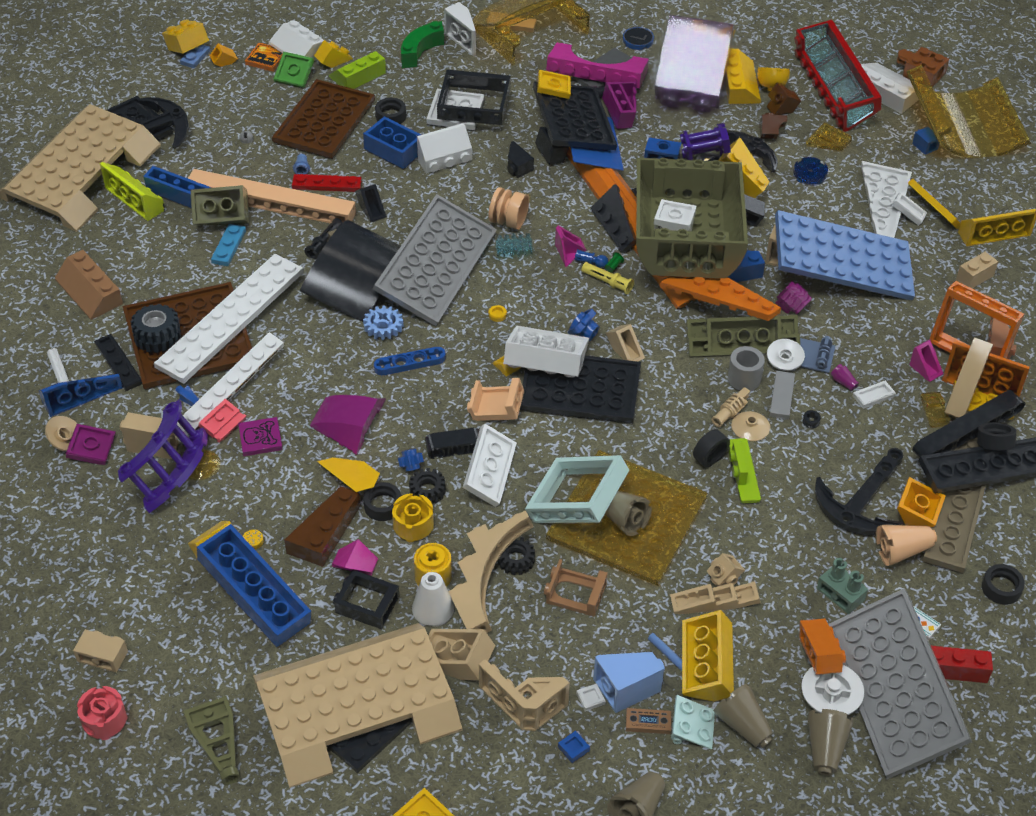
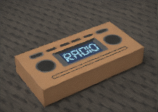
[626,708,671,734]

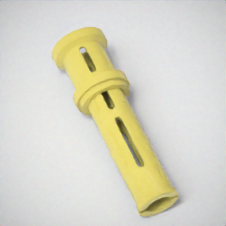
[581,262,634,294]

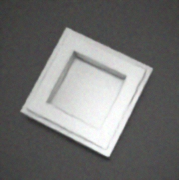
[576,683,606,711]

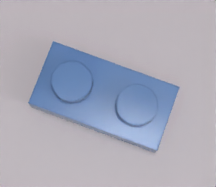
[180,44,210,68]

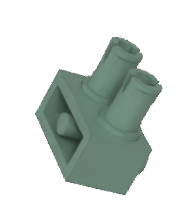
[816,558,868,614]

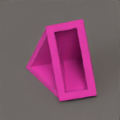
[555,225,586,267]
[909,340,944,382]
[332,539,378,575]

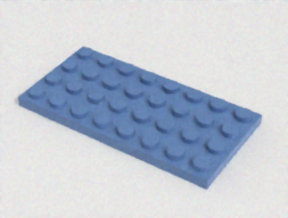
[775,210,915,300]

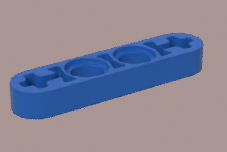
[374,347,446,376]

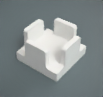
[654,199,697,231]

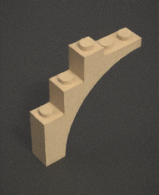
[449,511,534,633]

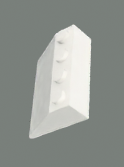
[849,63,929,114]
[503,326,589,378]

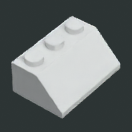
[269,21,324,61]
[417,123,472,173]

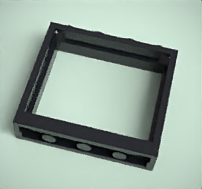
[437,69,511,125]

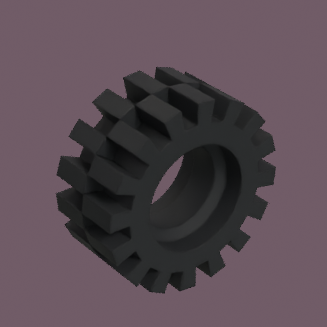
[409,468,446,504]
[498,537,535,575]

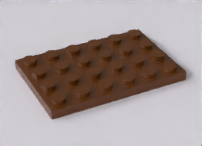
[272,79,375,159]

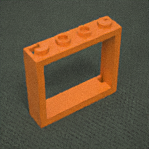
[929,281,1024,359]

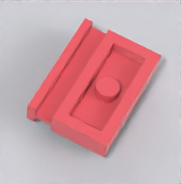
[198,399,246,443]

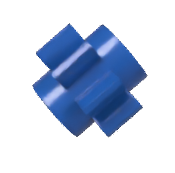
[398,448,424,471]

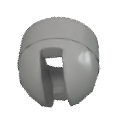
[240,130,253,144]

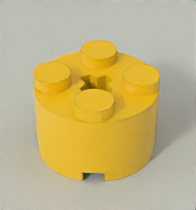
[392,494,434,542]

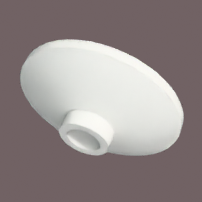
[767,339,805,371]

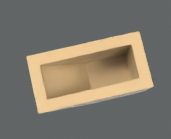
[606,324,645,362]

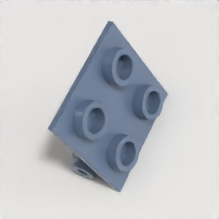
[800,336,835,373]

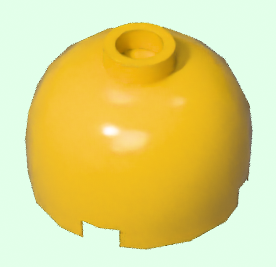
[757,67,790,91]

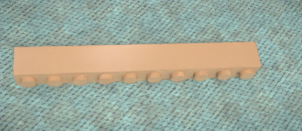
[188,169,356,223]

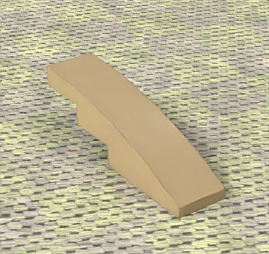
[945,337,993,418]
[670,581,761,614]

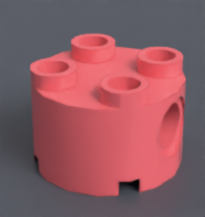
[77,686,127,740]

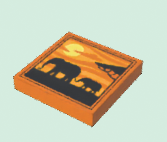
[245,43,283,72]

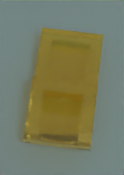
[921,392,950,428]

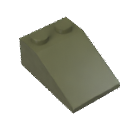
[191,185,249,225]

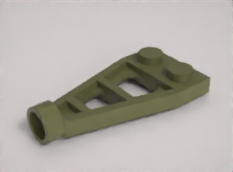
[183,696,240,785]

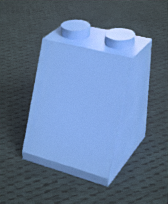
[593,652,665,713]

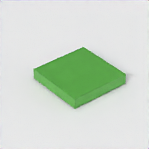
[273,52,314,88]

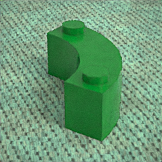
[401,21,444,69]

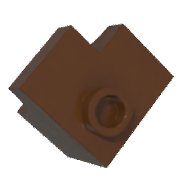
[767,82,801,115]
[759,113,787,139]

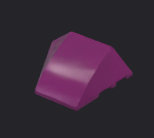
[310,395,386,455]

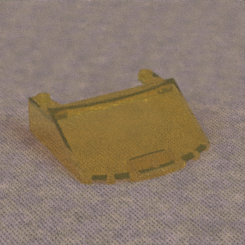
[472,0,590,66]

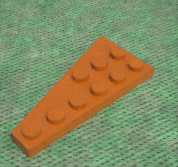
[660,276,781,321]

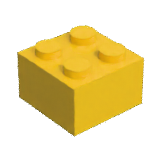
[162,19,209,53]

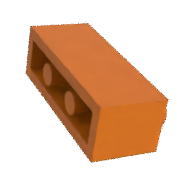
[799,618,846,675]

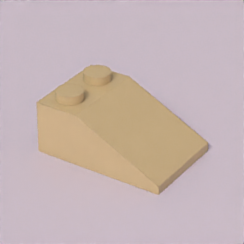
[428,629,495,681]

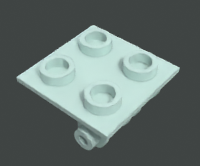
[671,695,715,749]

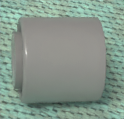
[728,346,765,391]

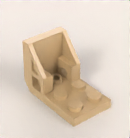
[479,659,570,731]

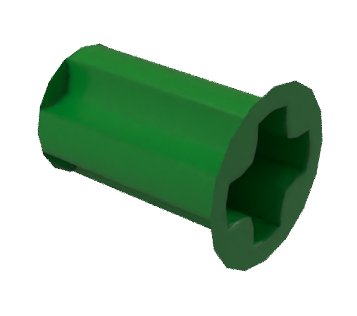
[604,252,624,273]

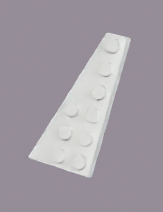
[861,161,912,238]

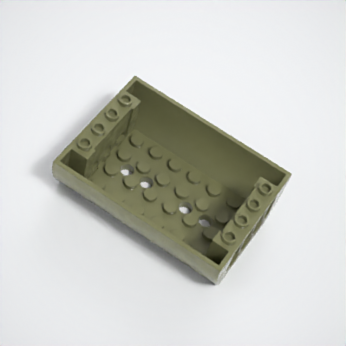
[636,158,748,278]

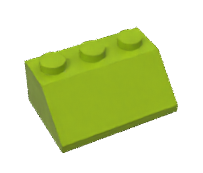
[329,51,386,89]

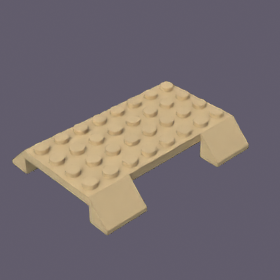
[0,104,161,232]
[253,623,462,788]

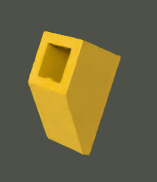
[314,40,353,68]

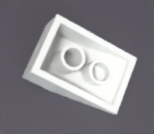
[444,2,476,56]

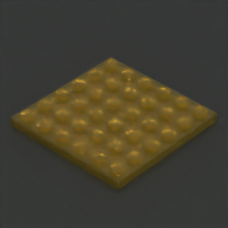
[546,450,708,586]

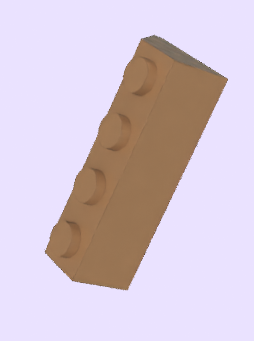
[55,250,123,320]

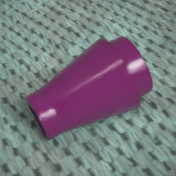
[830,364,859,391]

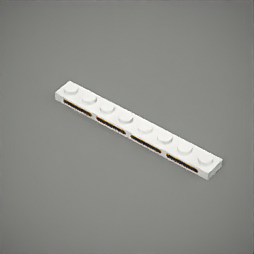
[177,332,284,445]

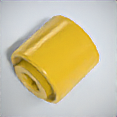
[414,543,452,587]

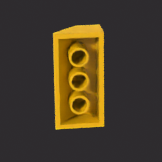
[721,48,761,104]
[958,209,1036,246]
[682,610,734,702]

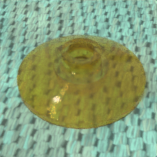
[189,449,220,480]

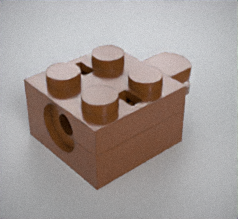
[897,47,949,89]

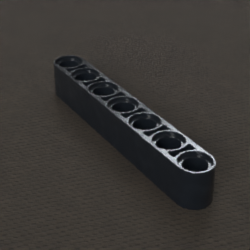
[912,390,1026,458]

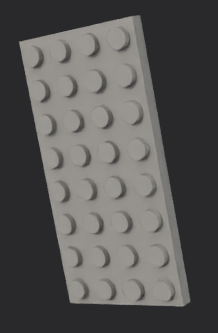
[373,194,497,326]
[828,588,972,779]

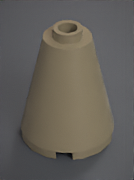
[605,491,652,536]
[713,684,773,748]
[808,709,853,776]
[607,771,665,816]

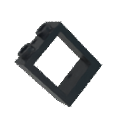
[333,570,400,630]

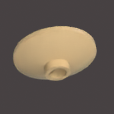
[731,411,770,441]
[45,416,77,451]

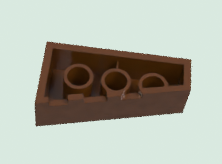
[284,486,360,567]

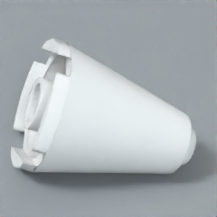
[412,572,454,627]

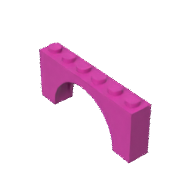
[546,42,649,88]

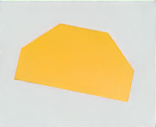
[317,457,380,492]

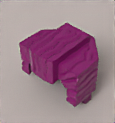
[775,282,812,315]

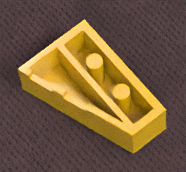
[718,138,769,198]

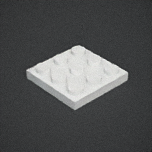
[426,88,485,130]

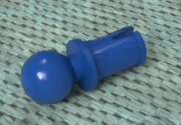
[575,249,609,269]

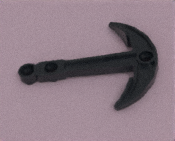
[138,97,189,149]
[707,130,778,173]
[815,448,904,535]

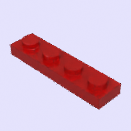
[292,174,362,192]

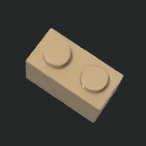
[956,251,998,288]
[73,629,128,673]

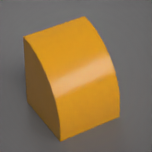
[209,43,238,67]

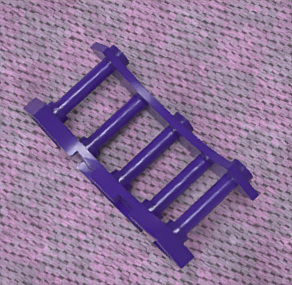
[680,123,731,160]
[118,399,208,513]

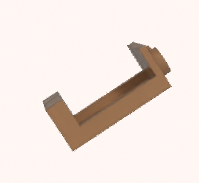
[544,559,608,617]

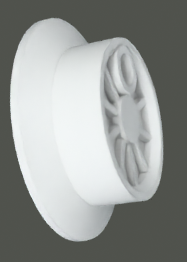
[802,665,864,715]

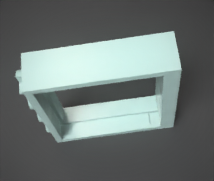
[525,455,629,523]

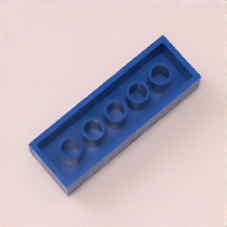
[197,524,311,647]

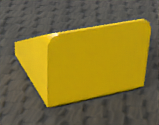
[493,356,521,377]

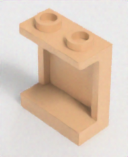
[467,378,524,421]

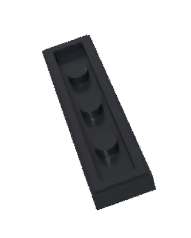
[94,334,142,392]

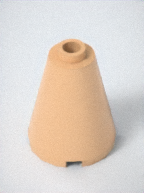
[876,525,937,566]

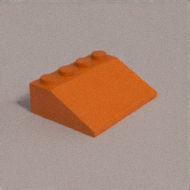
[942,341,1030,397]

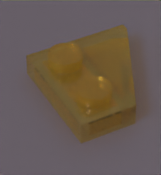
[806,122,852,151]

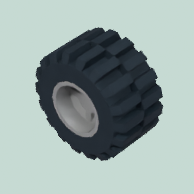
[131,304,181,353]

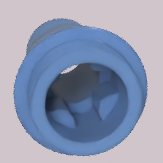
[293,154,310,174]

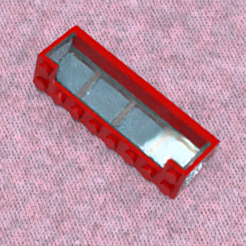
[794,19,882,132]

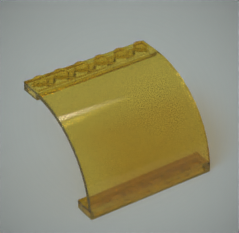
[906,64,1031,158]

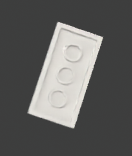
[463,424,517,507]

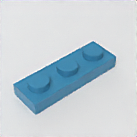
[211,224,246,266]

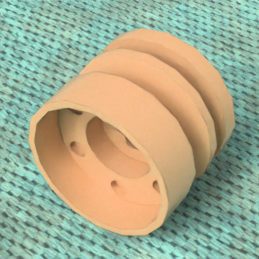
[489,187,529,230]

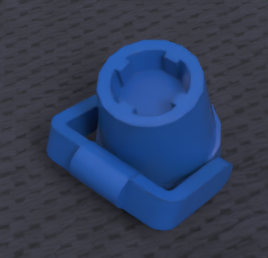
[568,308,600,341]

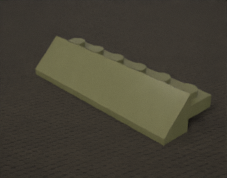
[686,315,800,356]

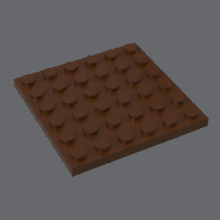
[123,282,252,389]

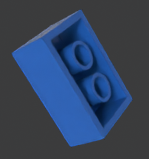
[363,116,421,169]

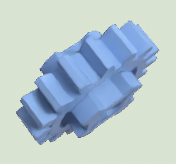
[363,305,404,340]

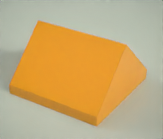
[897,477,946,527]

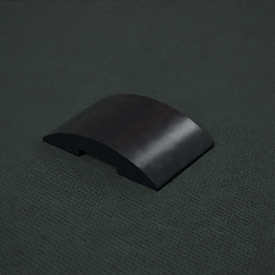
[300,220,401,322]

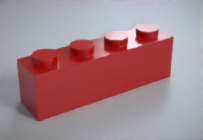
[931,645,993,683]

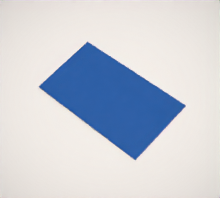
[571,117,624,171]

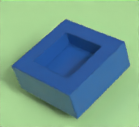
[558,731,590,763]

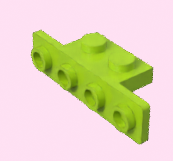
[729,438,761,503]

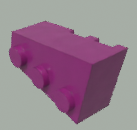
[602,82,636,128]

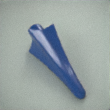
[175,385,199,406]

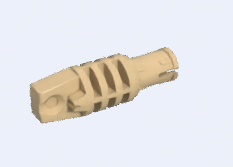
[711,387,750,427]

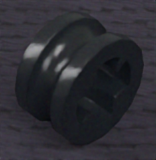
[802,410,821,429]

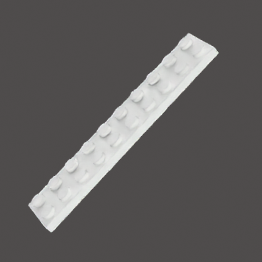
[154,254,304,384]

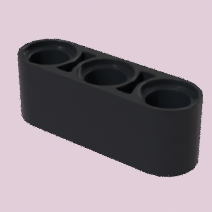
[425,428,480,459]

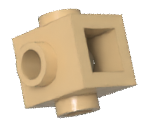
[707,553,745,586]

